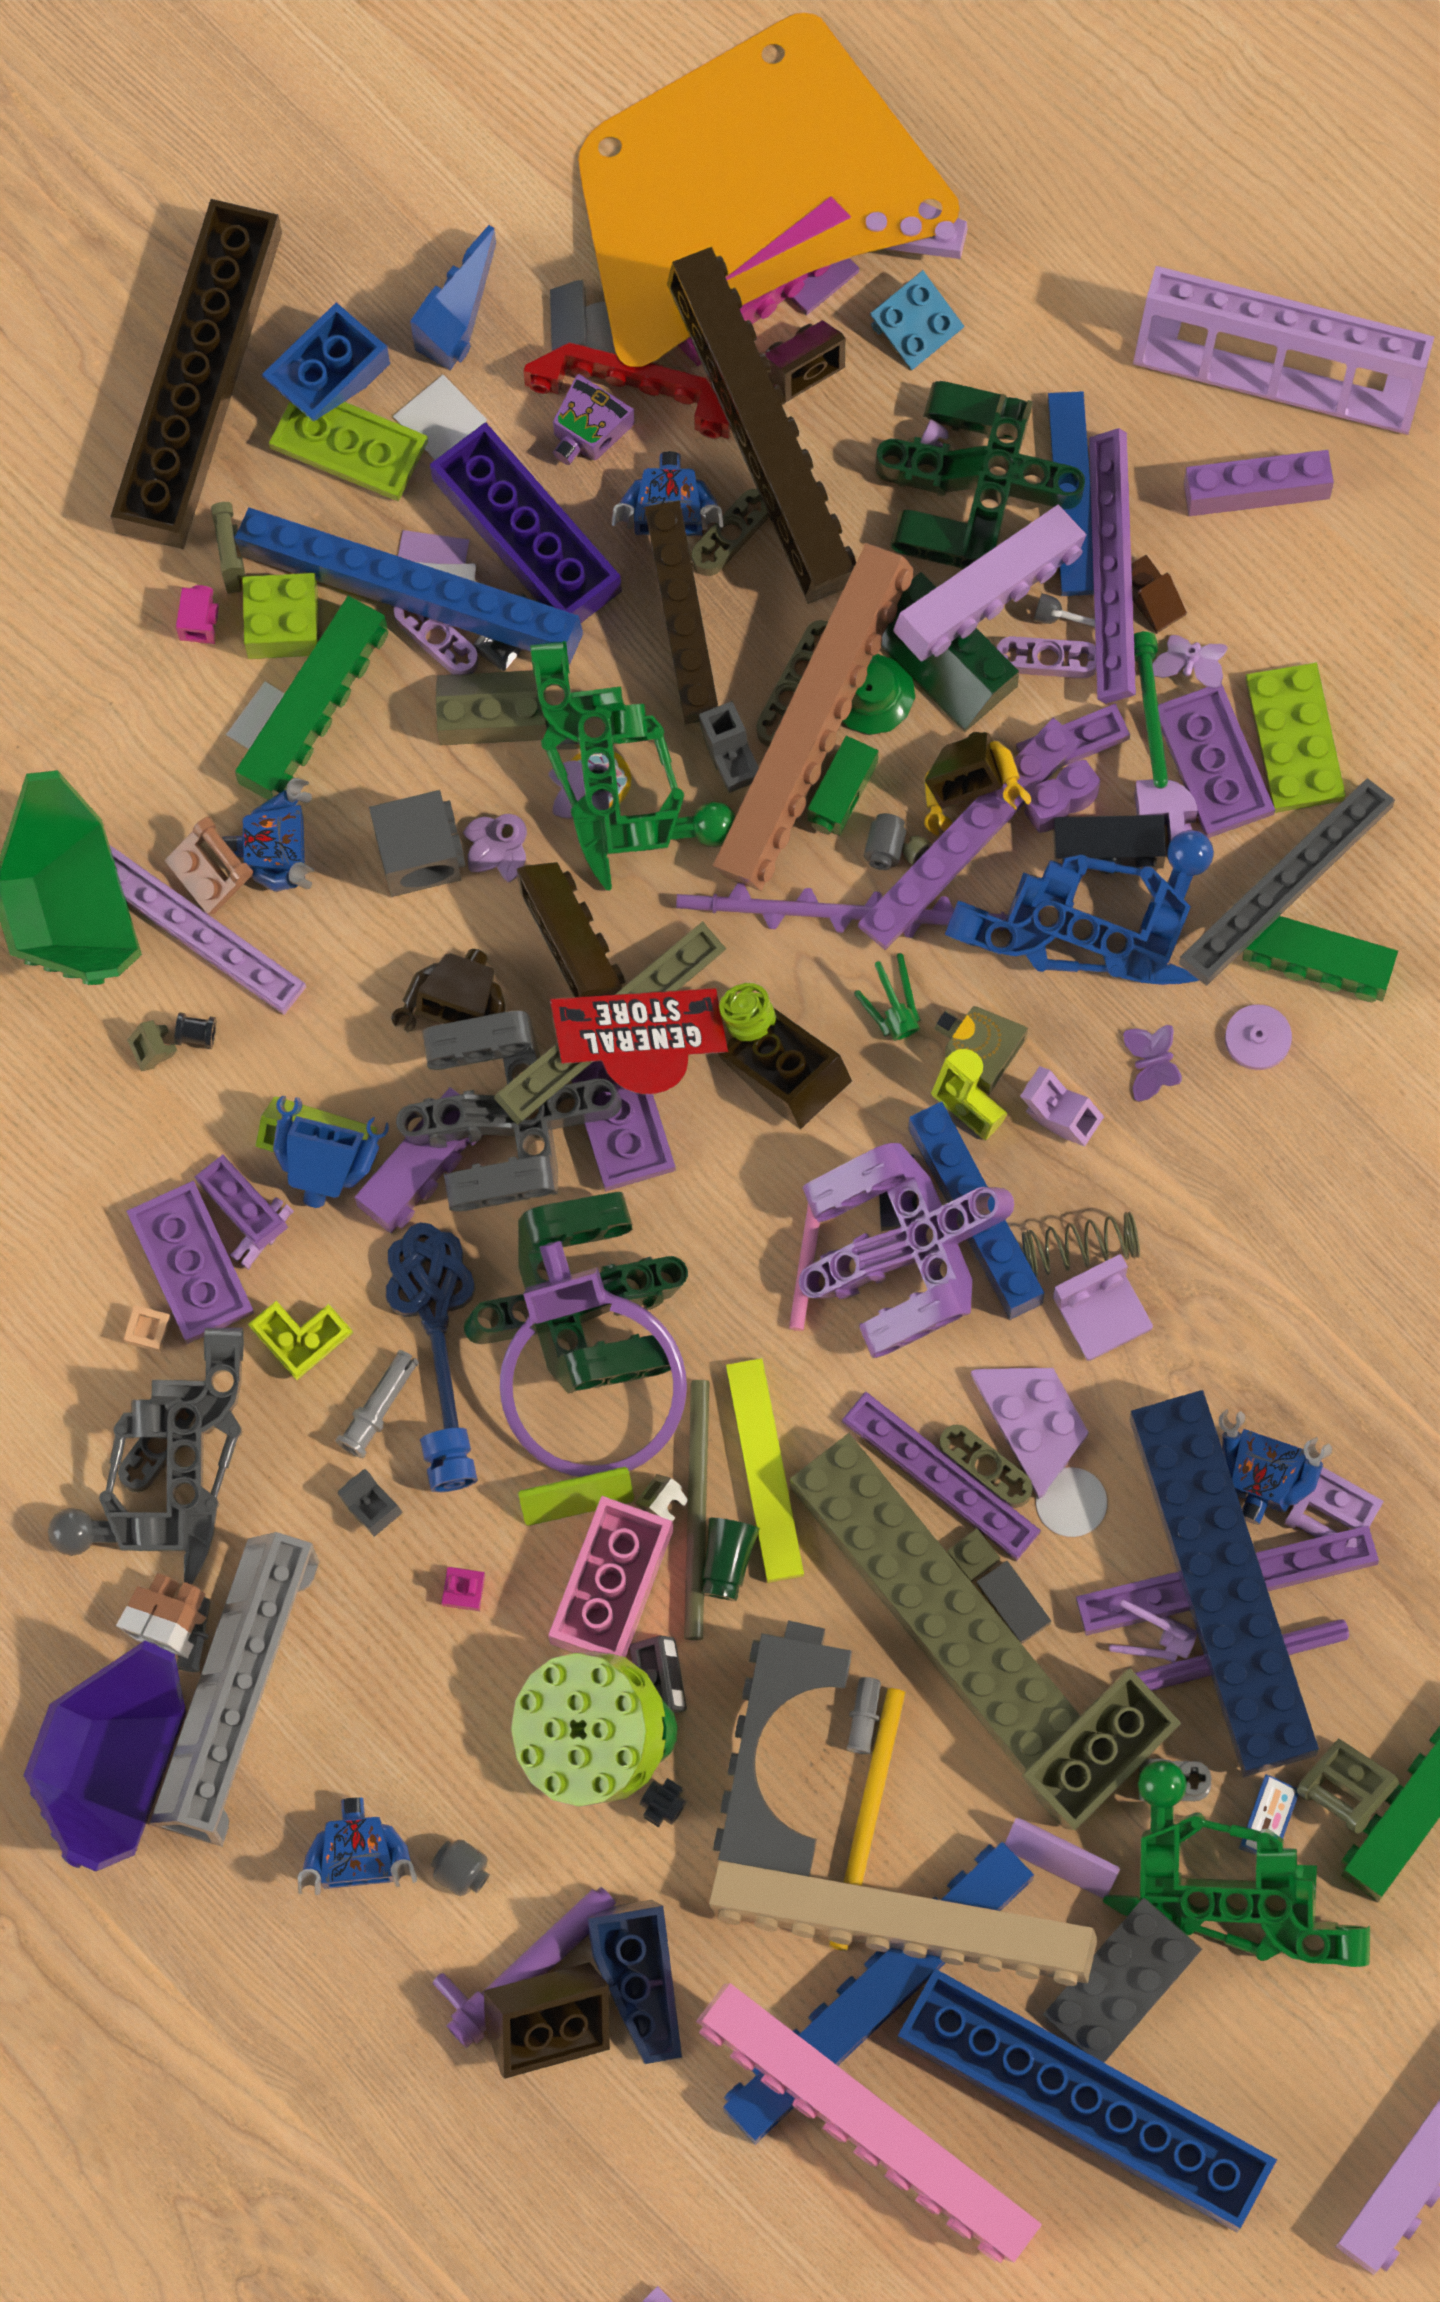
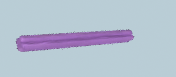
[1135,1619,1349,1691]

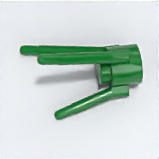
[854,953,921,1041]

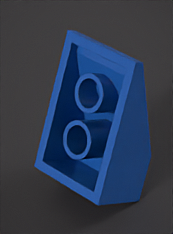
[262,302,390,422]

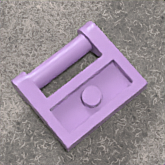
[1284,1467,1384,1548]

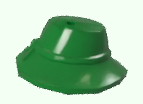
[842,654,916,735]

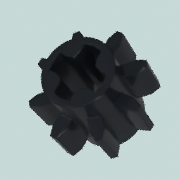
[639,1778,687,1827]

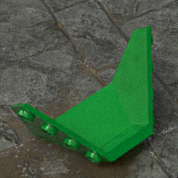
[0,770,142,985]

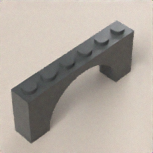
[713,1633,853,1877]

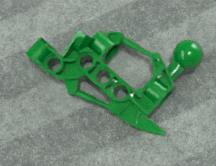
[530,641,736,891]
[1103,1760,1370,1967]

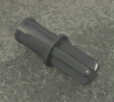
[177,1597,211,1672]

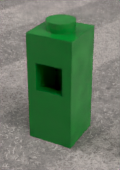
[808,735,879,836]

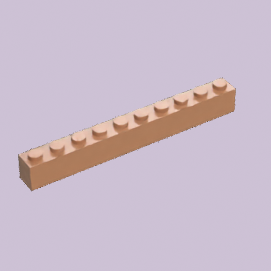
[713,543,914,891]

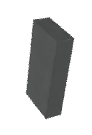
[976,1561,1051,1644]

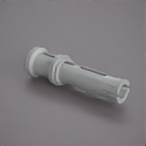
[335,1350,419,1458]

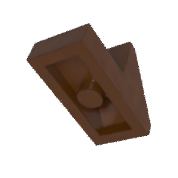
[1131,555,1187,633]

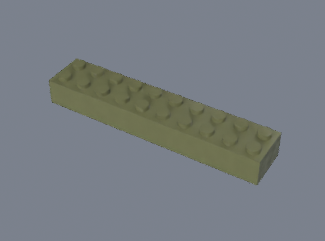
[790,1433,1080,1774]

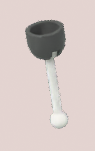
[1034,593,1095,627]

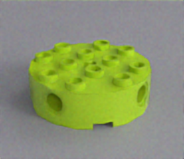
[511,1651,665,1807]

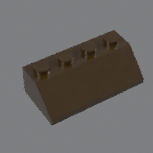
[516,862,626,997]

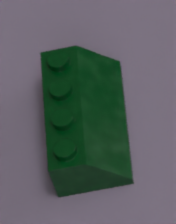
[881,572,1019,732]

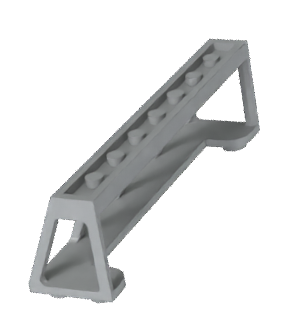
[150,1532,320,1847]

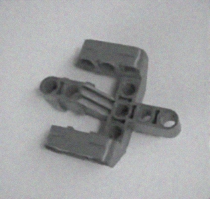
[396,1011,622,1211]

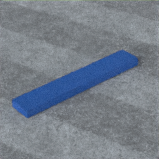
[1048,391,1094,596]

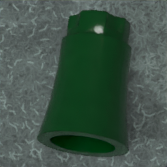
[702,1517,760,1601]

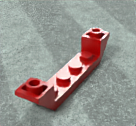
[523,342,730,439]

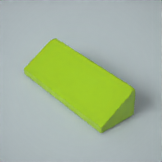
[518,1467,634,1526]

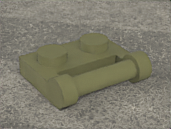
[211,502,246,594]
[1297,1738,1399,1833]

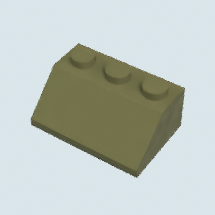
[436,670,547,745]

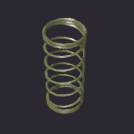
[1022,1211,1140,1277]

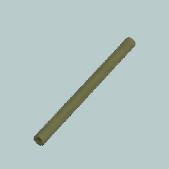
[684,1380,710,1640]

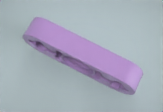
[394,606,478,675]
[997,636,1097,678]

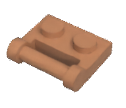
[164,817,253,915]

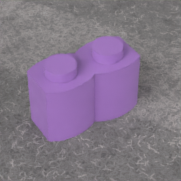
[1024,760,1100,833]

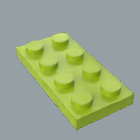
[269,402,428,502]
[1245,662,1346,813]

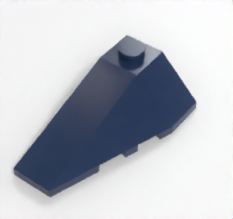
[587,1900,682,2064]

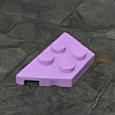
[971,1368,1089,1499]

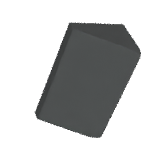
[550,280,587,351]

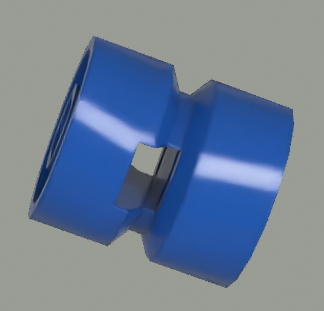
[420,1428,478,1492]

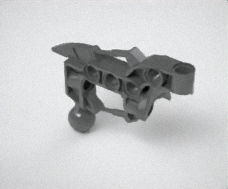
[48,1328,244,1585]

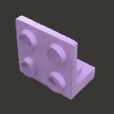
[1053,1254,1153,1361]

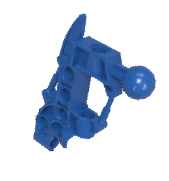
[945,830,1214,985]

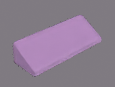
[1005,1817,1120,1898]

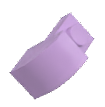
[1134,779,1198,844]
[1020,1066,1104,1146]

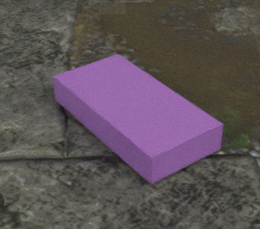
[790,258,860,315]

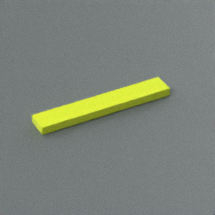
[726,1358,804,1583]

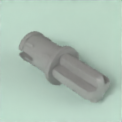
[846,1677,881,1754]

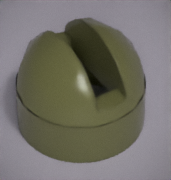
[902,835,933,865]

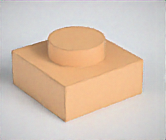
[123,1305,171,1353]

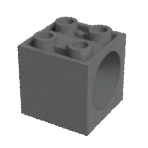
[369,790,466,897]

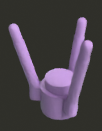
[1108,1600,1197,1663]

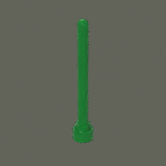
[1134,631,1168,789]

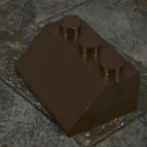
[484,1962,610,2079]

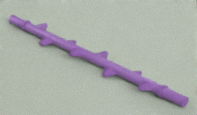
[676,883,1041,938]

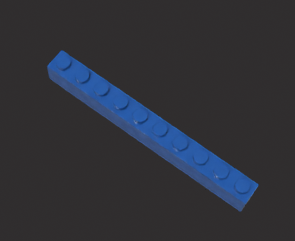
[235,507,583,665]
[723,1842,1034,2145]

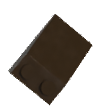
[717,1008,852,1129]

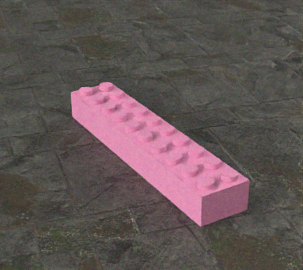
[696,1983,1042,2263]

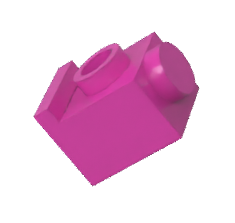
[176,585,219,644]

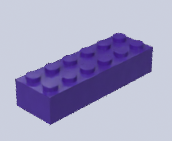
[430,422,622,623]

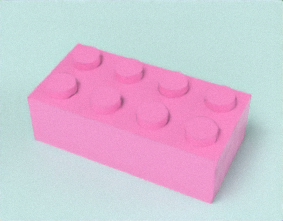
[548,1496,673,1657]

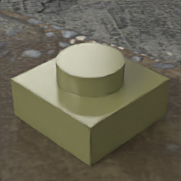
[947,1528,1000,1582]

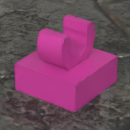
[442,1567,485,1612]

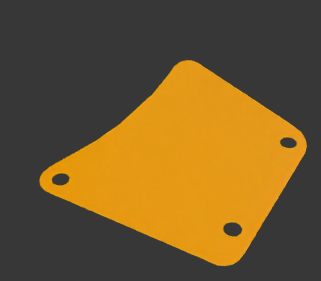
[578,12,960,367]

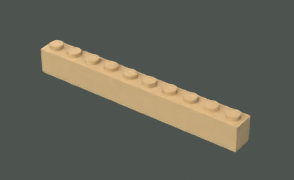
[709,1861,1097,1986]

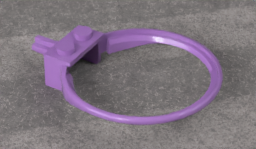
[500,1241,687,1477]

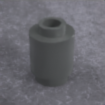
[864,813,906,870]

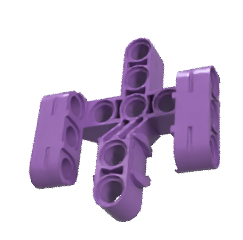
[799,1143,1014,1358]

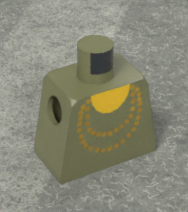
[935,1006,1028,1095]

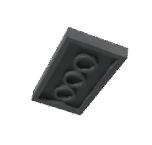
[1043,1898,1203,2063]

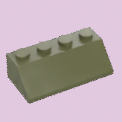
[1022,1668,1181,1831]

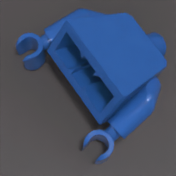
[273,1096,389,1208]

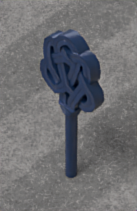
[386,1222,475,1429]

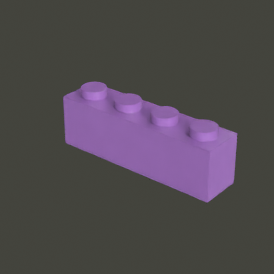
[1184,450,1334,516]
[355,1087,483,1233]

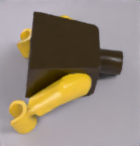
[924,732,1031,836]

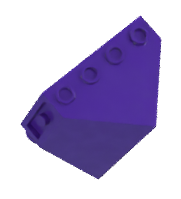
[23,1641,186,1871]

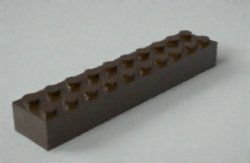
[110,199,282,549]
[667,246,856,604]

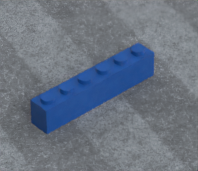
[908,1101,1044,1320]

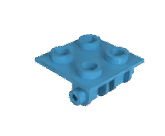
[870,270,965,370]

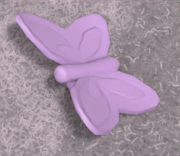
[1153,635,1227,689]

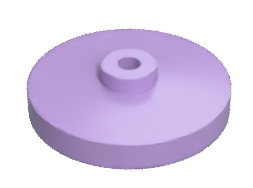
[1225,1004,1292,1070]

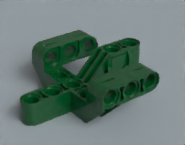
[875,381,1085,569]
[464,1192,688,1394]

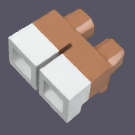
[116,1573,206,1659]

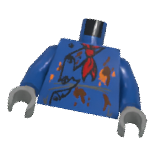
[612,451,723,536]
[222,778,314,892]
[1218,1409,1332,1525]
[297,1797,417,1895]

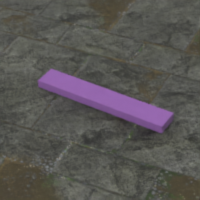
[842,1392,1041,1561]

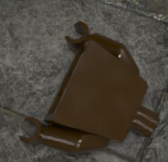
[391,949,506,1032]

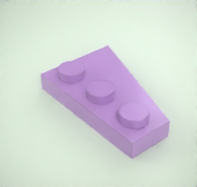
[866,202,968,259]

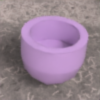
[921,419,949,448]

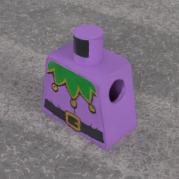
[553,374,635,465]

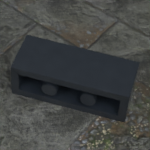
[1053,815,1166,874]

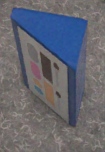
[1239,1774,1299,1855]

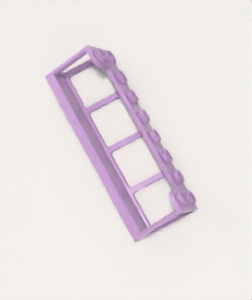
[1133,266,1434,435]

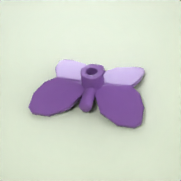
[1123,1025,1182,1102]

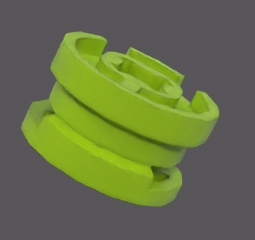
[719,983,776,1041]

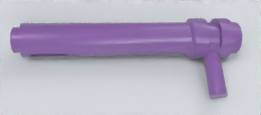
[433,1887,616,2048]

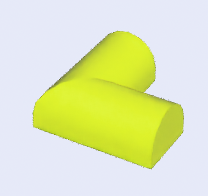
[931,1049,1007,1141]
[248,1301,353,1381]

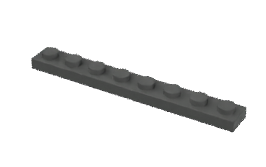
[1179,778,1395,986]

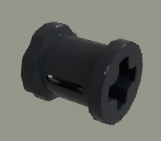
[174,1012,217,1050]

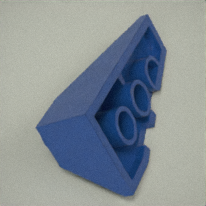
[410,225,496,371]

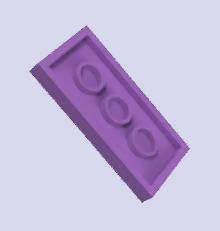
[1158,683,1275,838]
[571,1061,676,1192]
[126,1181,255,1344]

